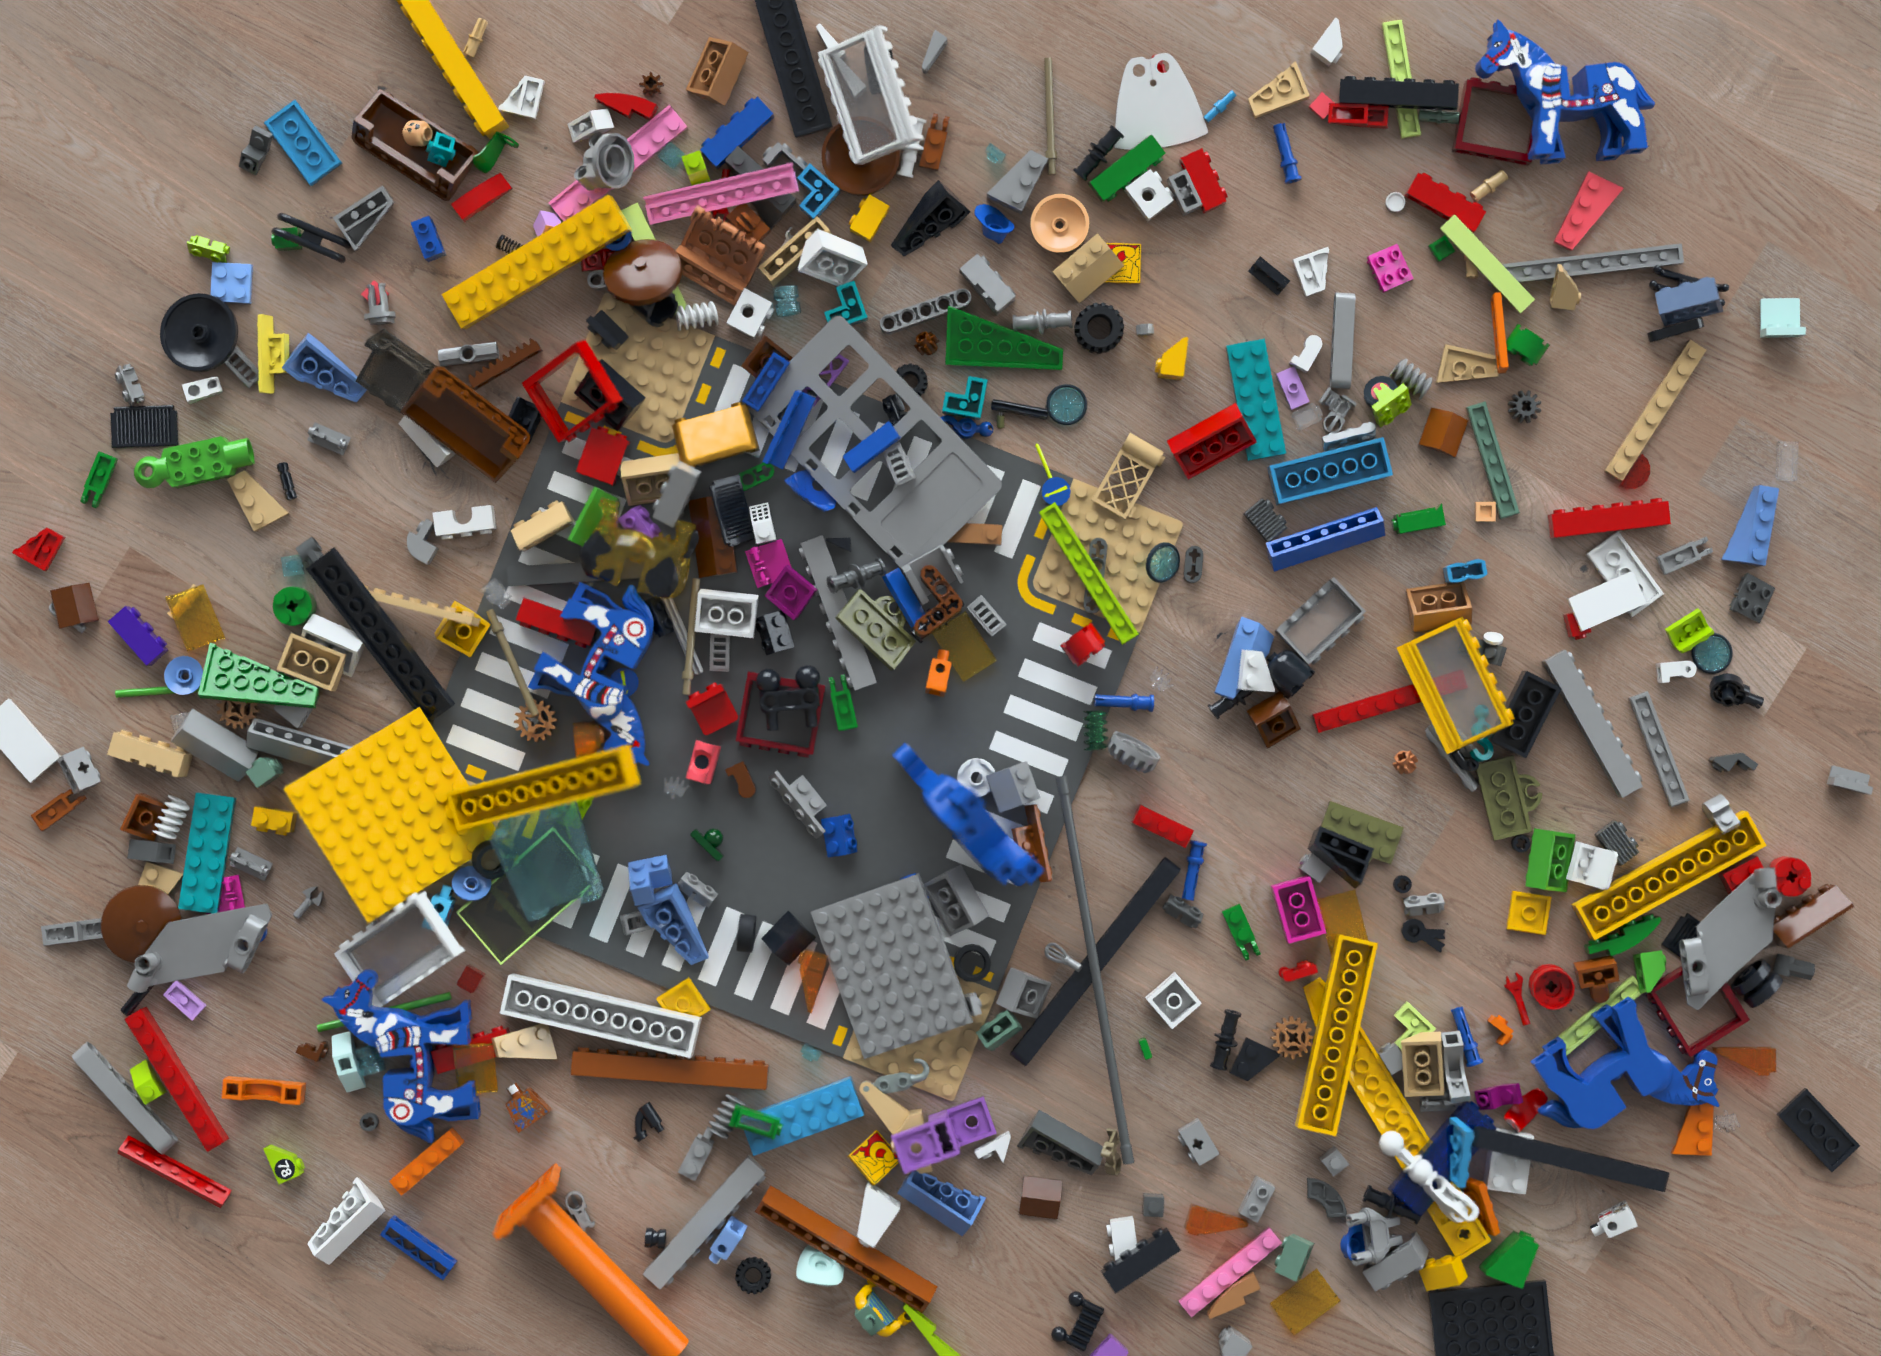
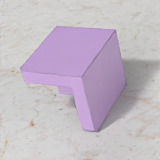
[533,210,561,237]

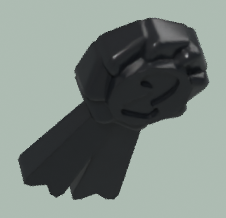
[1401,918,1445,952]

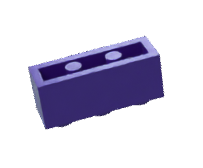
[108,606,169,666]

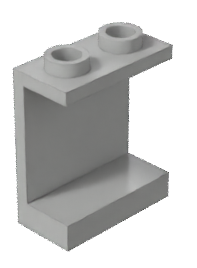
[901,544,964,605]

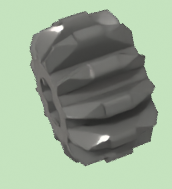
[1508,390,1541,423]

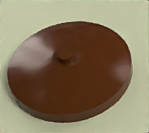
[822,117,900,196]
[603,239,682,305]
[101,885,182,963]

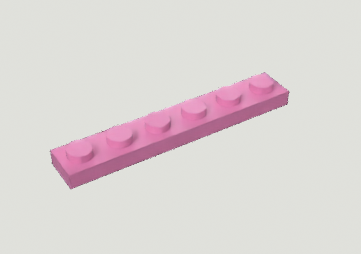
[1179,1227,1282,1318]

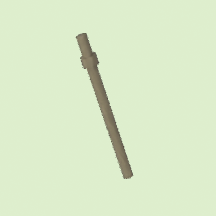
[1044,57,1057,175]
[682,578,700,695]
[486,609,539,717]

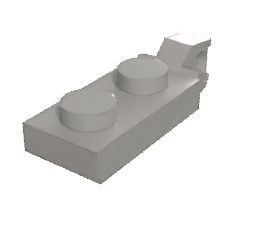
[678,1126,714,1181]

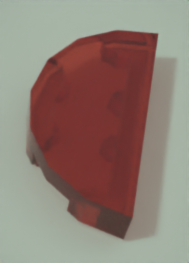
[1619,454,1650,489]

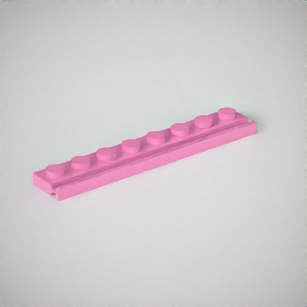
[549,105,688,221]
[643,163,799,225]

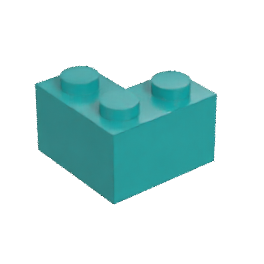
[824,281,868,326]
[942,376,988,420]

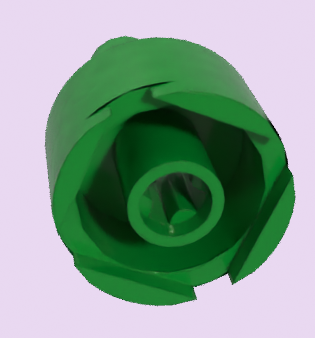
[1506,324,1550,366]
[273,587,317,626]

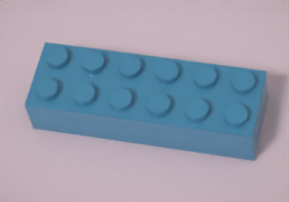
[1267,437,1393,505]
[740,1076,864,1156]

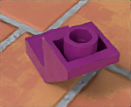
[1474,1083,1523,1110]

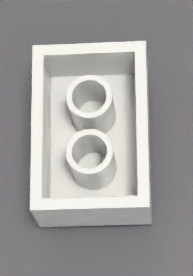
[1483,1128,1534,1195]

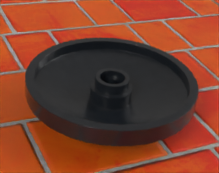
[160,293,238,372]

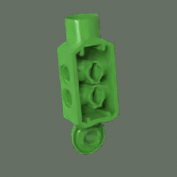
[134,436,255,489]

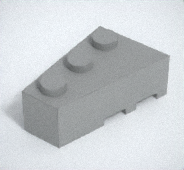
[986,150,1048,214]
[333,186,395,251]
[959,254,1016,316]
[652,461,701,527]
[1362,1231,1429,1291]

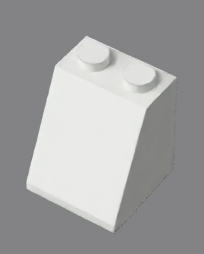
[857,1181,901,1248]

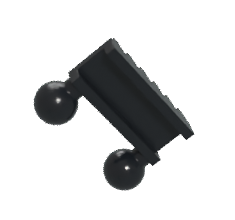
[1051,1291,1104,1351]

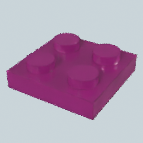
[765,565,818,620]

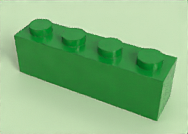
[1088,135,1166,202]

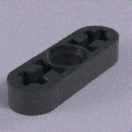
[1647,317,1704,343]

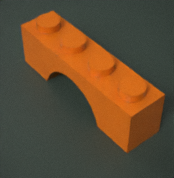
[221,1076,306,1105]
[389,1127,465,1196]

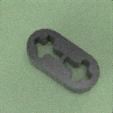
[1183,546,1203,583]

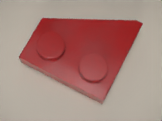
[12,527,66,571]

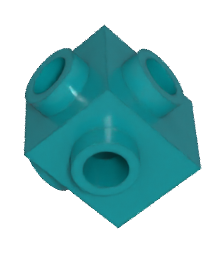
[426,132,456,167]

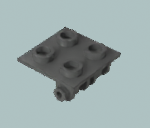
[1729,573,1775,623]

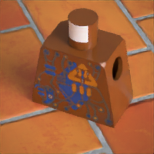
[505,1083,552,1133]

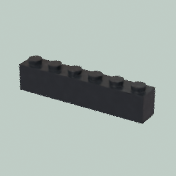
[1339,76,1459,111]

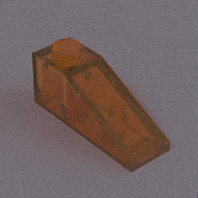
[797,949,828,1013]
[1712,1047,1776,1076]
[1184,1204,1249,1236]

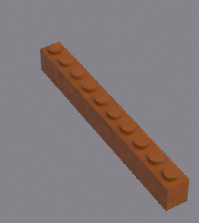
[571,1046,769,1090]
[755,1185,938,1313]

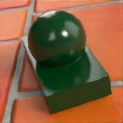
[690,828,724,861]

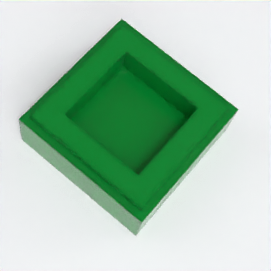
[1428,235,1455,262]
[1138,1037,1152,1060]

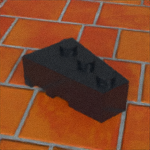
[1307,826,1374,889]

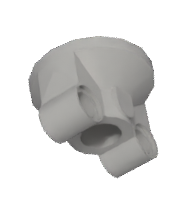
[574,132,634,191]

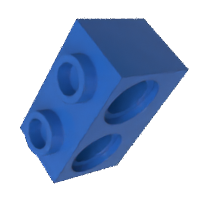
[410,216,446,262]

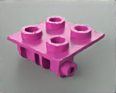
[1367,244,1414,293]
[745,539,791,588]
[206,875,245,915]

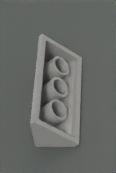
[171,708,259,782]

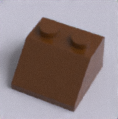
[1247,691,1301,749]

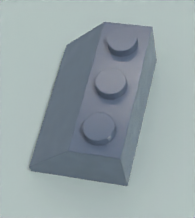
[1655,277,1723,326]

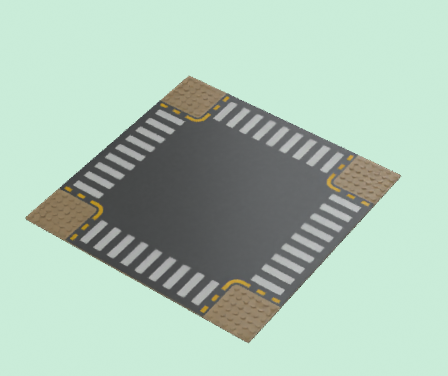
[422,293,1183,1101]

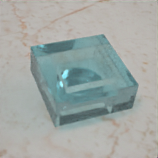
[658,142,685,170]
[985,143,1006,164]
[281,555,305,577]
[800,1043,822,1062]

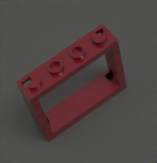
[1452,77,1533,166]
[736,672,826,758]
[1646,962,1750,1057]

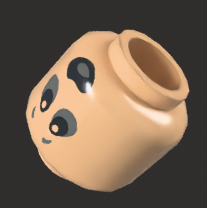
[402,120,433,146]

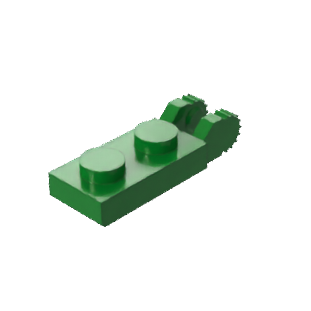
[80,451,118,508]
[829,674,858,731]
[1222,904,1261,961]

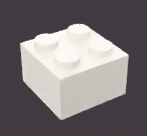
[1145,972,1202,1029]

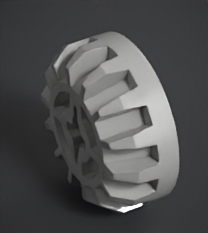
[1107,731,1161,773]

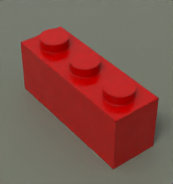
[1179,148,1228,214]
[1131,804,1194,848]

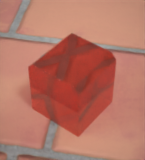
[457,964,486,993]

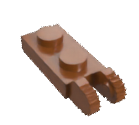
[919,113,950,171]
[31,789,87,831]

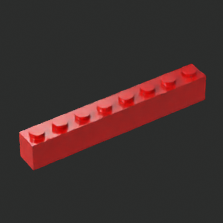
[124,1006,229,1152]

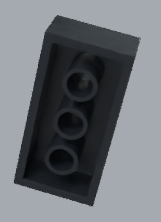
[1488,671,1562,758]

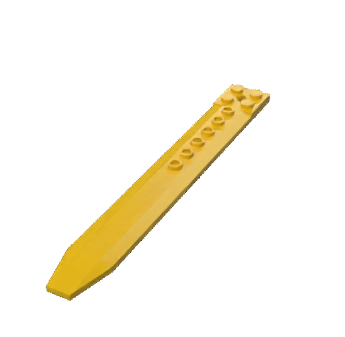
[1303,977,1491,1260]

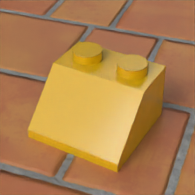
[1155,337,1188,380]
[434,600,491,658]

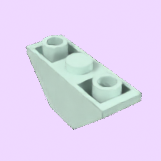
[332,1031,366,1092]

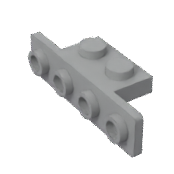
[1425,723,1479,792]
[768,771,827,839]

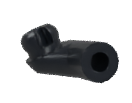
[1451,749,1479,771]

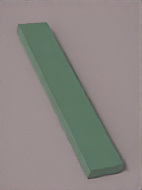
[1466,401,1520,519]

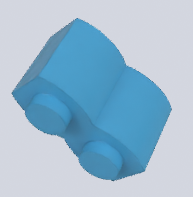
[1443,559,1488,583]

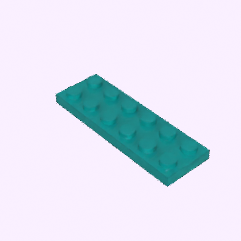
[1226,338,1286,461]
[178,792,236,914]

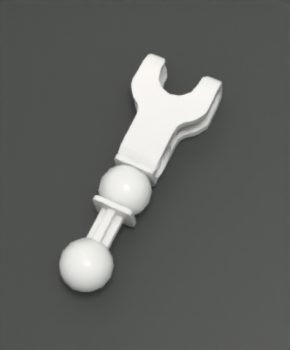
[1379,1131,1479,1223]

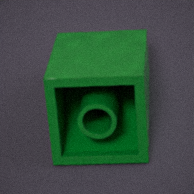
[1479,1230,1539,1289]

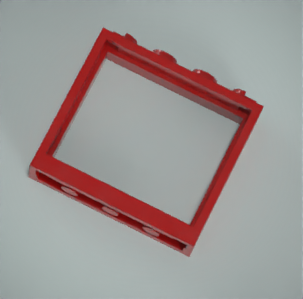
[522,340,623,443]

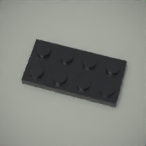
[1776,1088,1860,1172]

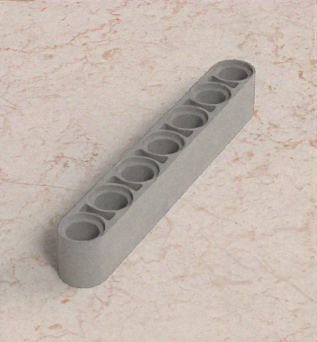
[72,1042,178,1154]

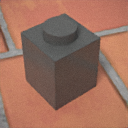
[1142,1193,1164,1217]

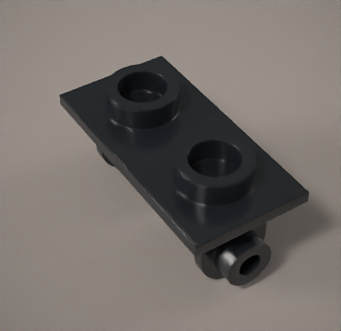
[1248,256,1290,296]
[882,394,911,431]
[644,596,674,638]

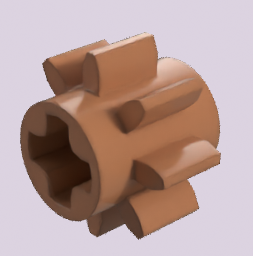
[1393,750,1418,774]

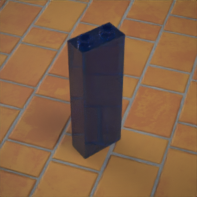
[1387,1101,1497,1217]

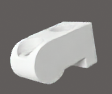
[1289,335,1322,373]
[182,377,223,404]
[1656,661,1697,683]

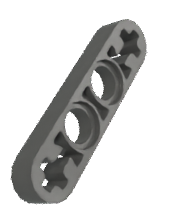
[1083,538,1107,614]

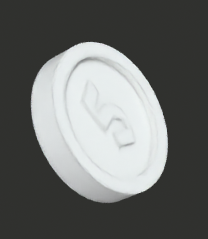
[1385,192,1405,212]
[1483,632,1503,645]

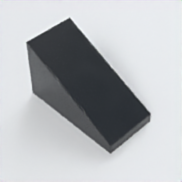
[826,537,851,552]

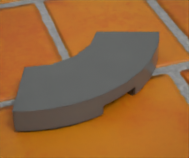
[1307,1178,1347,1217]

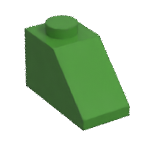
[1633,950,1666,994]

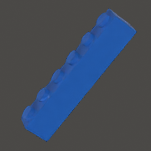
[1266,507,1385,572]

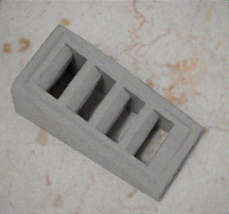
[922,30,948,74]
[224,345,259,388]
[883,442,916,486]
[967,595,1007,637]
[709,633,731,672]
[620,911,654,935]

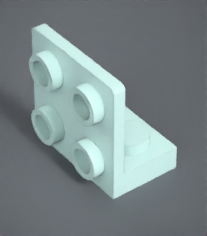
[1760,298,1806,338]

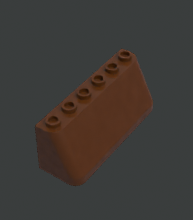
[351,89,479,201]
[400,366,530,483]

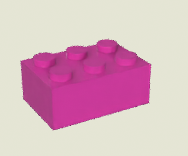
[1270,875,1326,944]

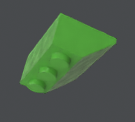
[568,486,621,546]
[1525,828,1576,892]

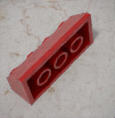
[1167,403,1257,480]

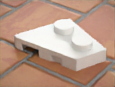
[498,76,545,119]
[1292,247,1329,297]
[1238,650,1275,692]

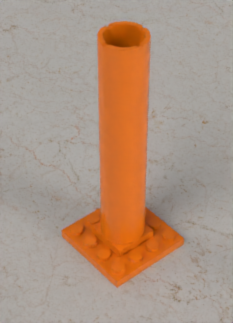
[493,1163,689,1356]

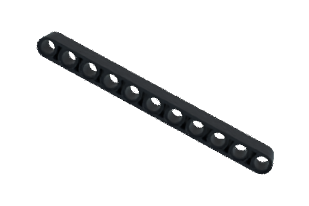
[1471,1125,1670,1192]

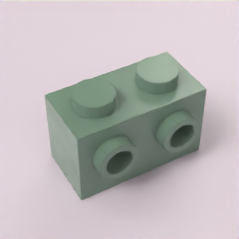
[246,757,284,788]
[976,1010,1023,1051]
[1274,1234,1315,1281]

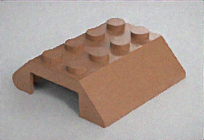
[675,205,766,306]

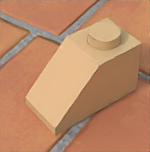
[1549,264,1581,310]

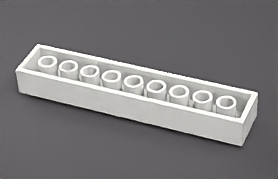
[500,973,702,1058]

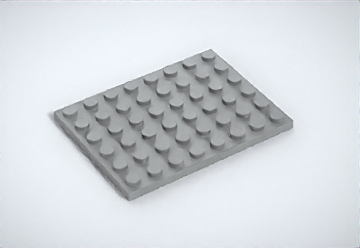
[811,873,973,1059]

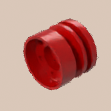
[1528,964,1575,1010]

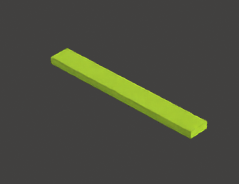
[1038,502,1139,645]

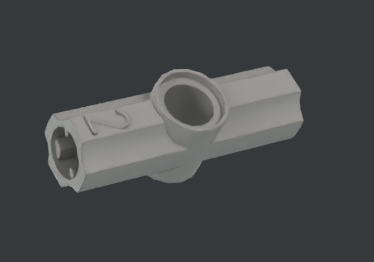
[438,342,499,367]

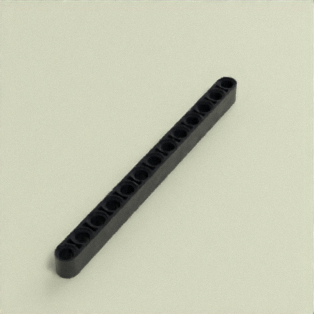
[1010,857,1181,1066]

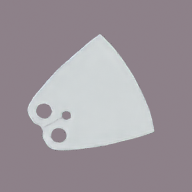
[1115,53,1208,150]

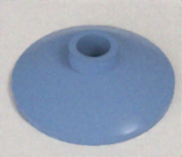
[164,656,203,695]
[452,866,491,901]

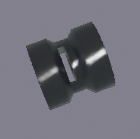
[645,1228,666,1249]

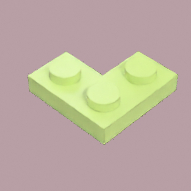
[1394,1001,1436,1050]

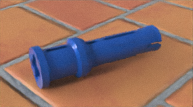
[1273,123,1302,184]
[1094,694,1154,712]
[1182,840,1207,901]
[1451,1006,1483,1067]

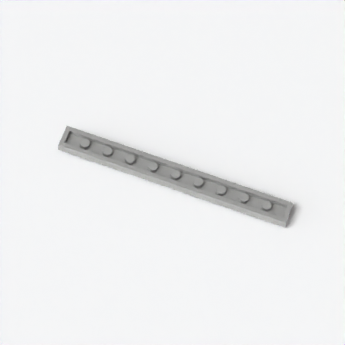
[1488,244,1684,286]

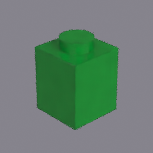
[271,227,303,251]

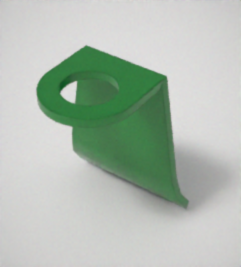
[473,132,519,173]

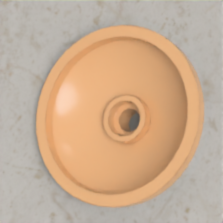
[1031,194,1089,253]

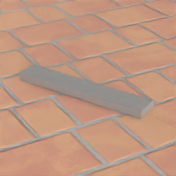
[1628,691,1690,807]

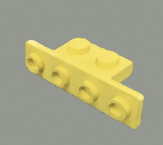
[257,314,289,394]

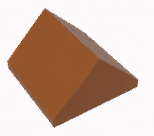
[1418,408,1468,457]
[120,793,168,841]

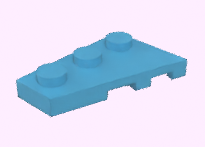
[1450,1117,1474,1188]

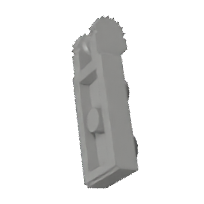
[1322,422,1376,452]
[1656,536,1713,575]

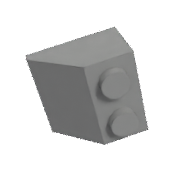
[986,761,1040,813]
[996,967,1051,1019]
[1218,1325,1252,1356]

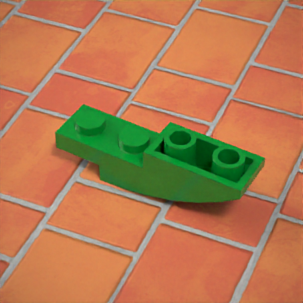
[1584,914,1662,956]

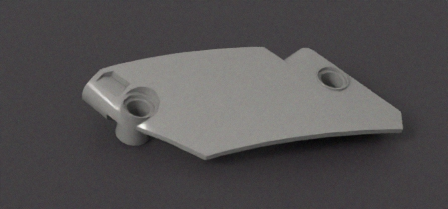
[1679,868,1782,1010]
[127,904,272,993]

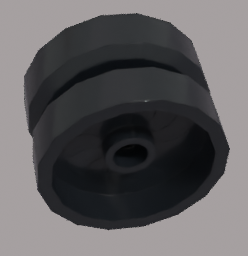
[1731,959,1783,1008]

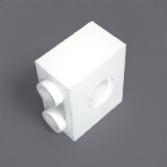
[1124,169,1174,222]
[726,288,774,339]

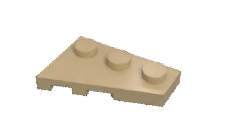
[227,470,290,532]

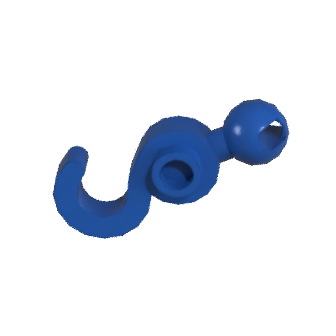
[940,415,994,439]

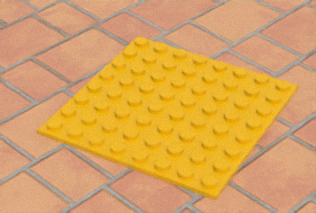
[283,707,503,923]

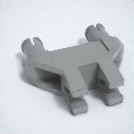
[1346,1207,1403,1266]

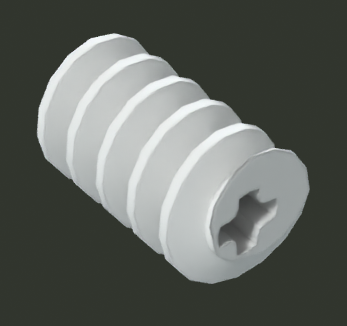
[676,301,718,331]
[152,795,190,839]

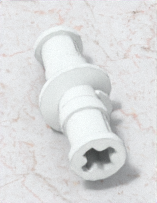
[896,117,927,178]

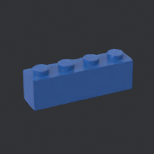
[700,96,774,170]

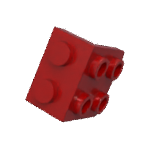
[686,682,739,735]

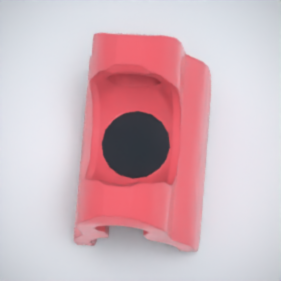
[685,740,721,784]

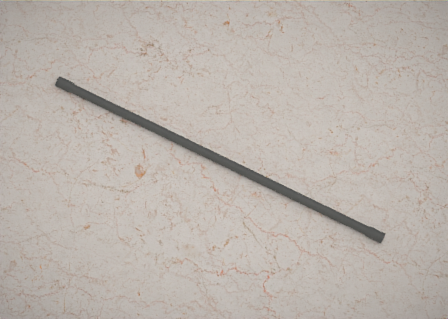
[1056,775,1134,1165]

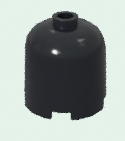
[629,293,678,327]
[1267,650,1315,700]

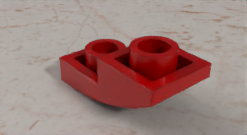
[581,249,615,272]

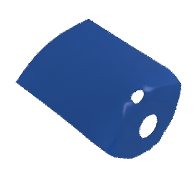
[784,468,836,511]

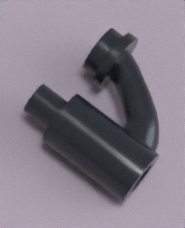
[633,1101,664,1142]

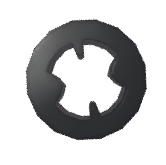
[1511,835,1530,853]
[1393,875,1412,893]

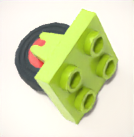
[1363,376,1412,428]

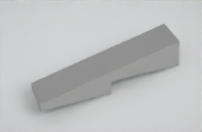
[41,918,103,946]

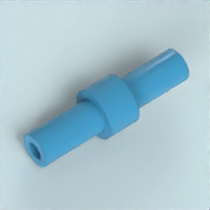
[1203,90,1237,123]

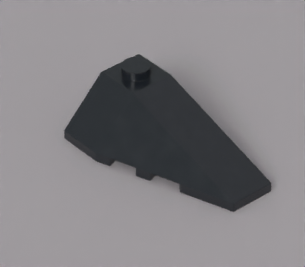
[891,180,971,257]

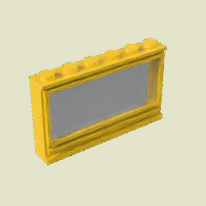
[1397,617,1515,754]

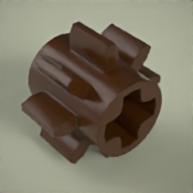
[639,72,664,98]
[914,331,939,356]

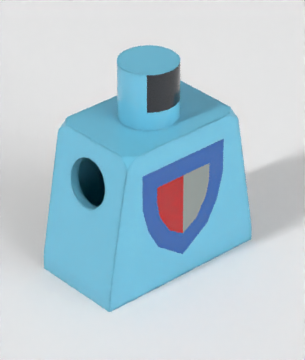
[422,884,456,931]

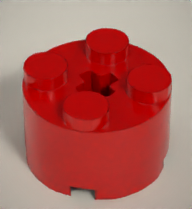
[1060,623,1106,666]
[1769,856,1811,897]

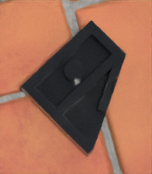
[1229,1037,1280,1081]

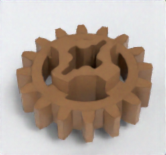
[216,700,260,729]
[514,700,558,742]
[1270,1016,1313,1059]

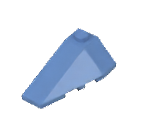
[282,333,369,403]
[1214,617,1274,700]
[637,884,709,965]

